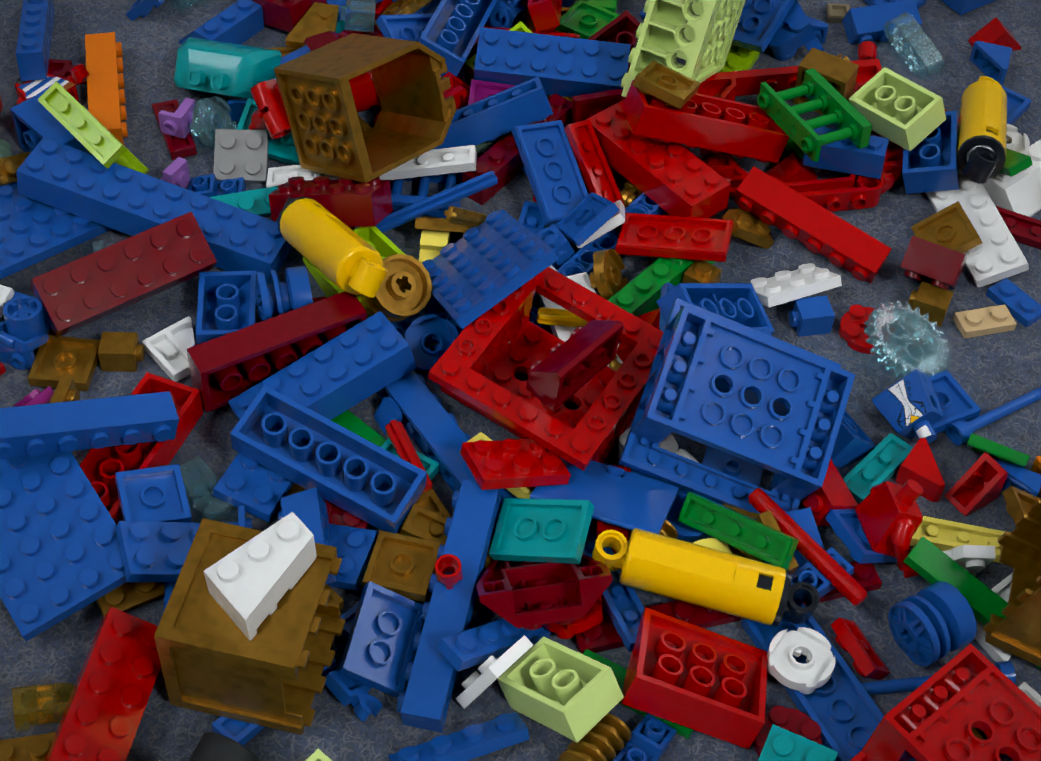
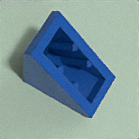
[969,41,1012,85]

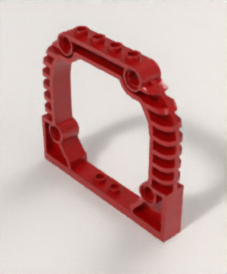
[697,59,903,212]

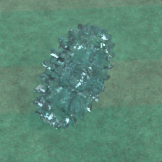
[864,300,950,377]

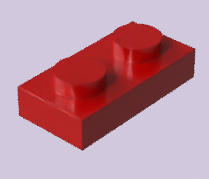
[830,617,890,680]

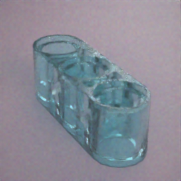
[884,12,944,80]

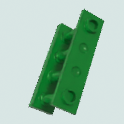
[757,68,872,162]

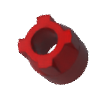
[858,41,877,60]
[435,554,463,590]

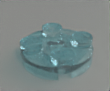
[190,96,236,150]

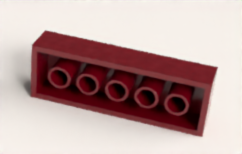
[30,211,217,338]
[187,291,367,412]

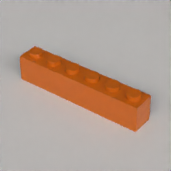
[85,32,128,145]

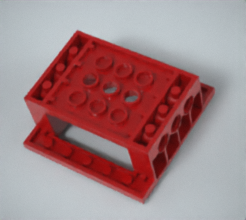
[428,267,663,471]
[850,644,1041,761]

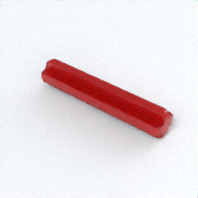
[385,419,432,493]

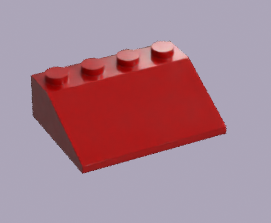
[621,607,768,749]

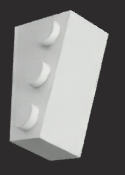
[204,512,317,641]

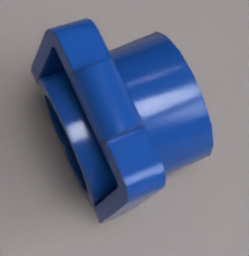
[0,296,49,353]

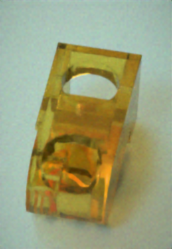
[12,683,75,732]

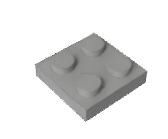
[213,129,269,183]

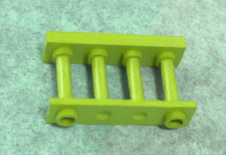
[38,81,149,174]

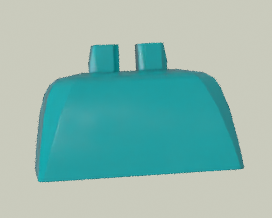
[173,37,282,99]

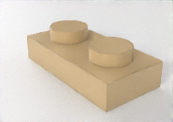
[953,304,1017,338]

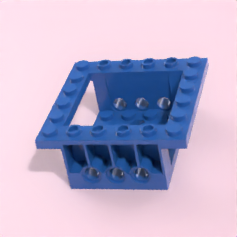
[618,298,856,514]

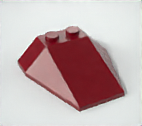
[476,553,613,630]

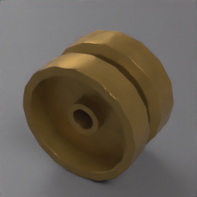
[360,254,432,323]

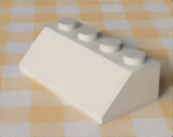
[983,139,1041,217]

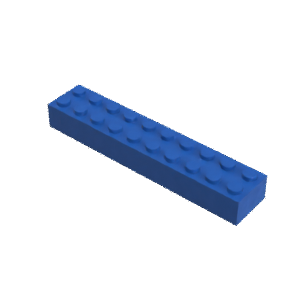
[16,137,292,284]

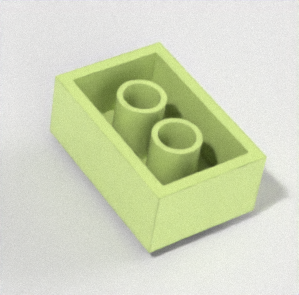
[849,67,946,151]
[497,636,624,743]

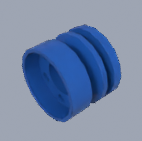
[254,265,313,321]
[888,581,977,667]

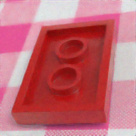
[460,439,571,490]

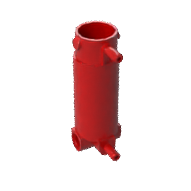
[248,70,381,139]

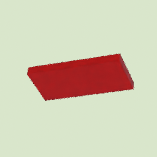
[616,213,733,262]

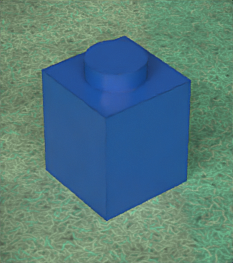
[788,295,835,337]

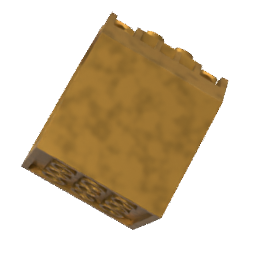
[274,33,456,183]

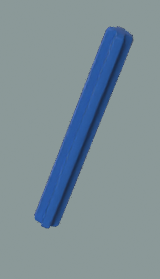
[376,171,498,233]

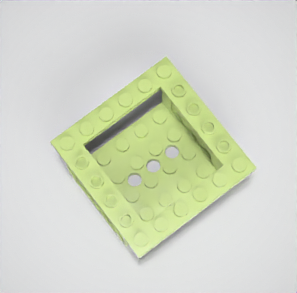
[621,0,746,97]

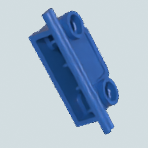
[765,0,824,61]

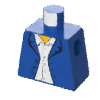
[871,369,943,444]

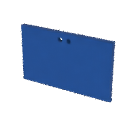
[530,457,679,534]

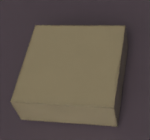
[826,3,850,24]

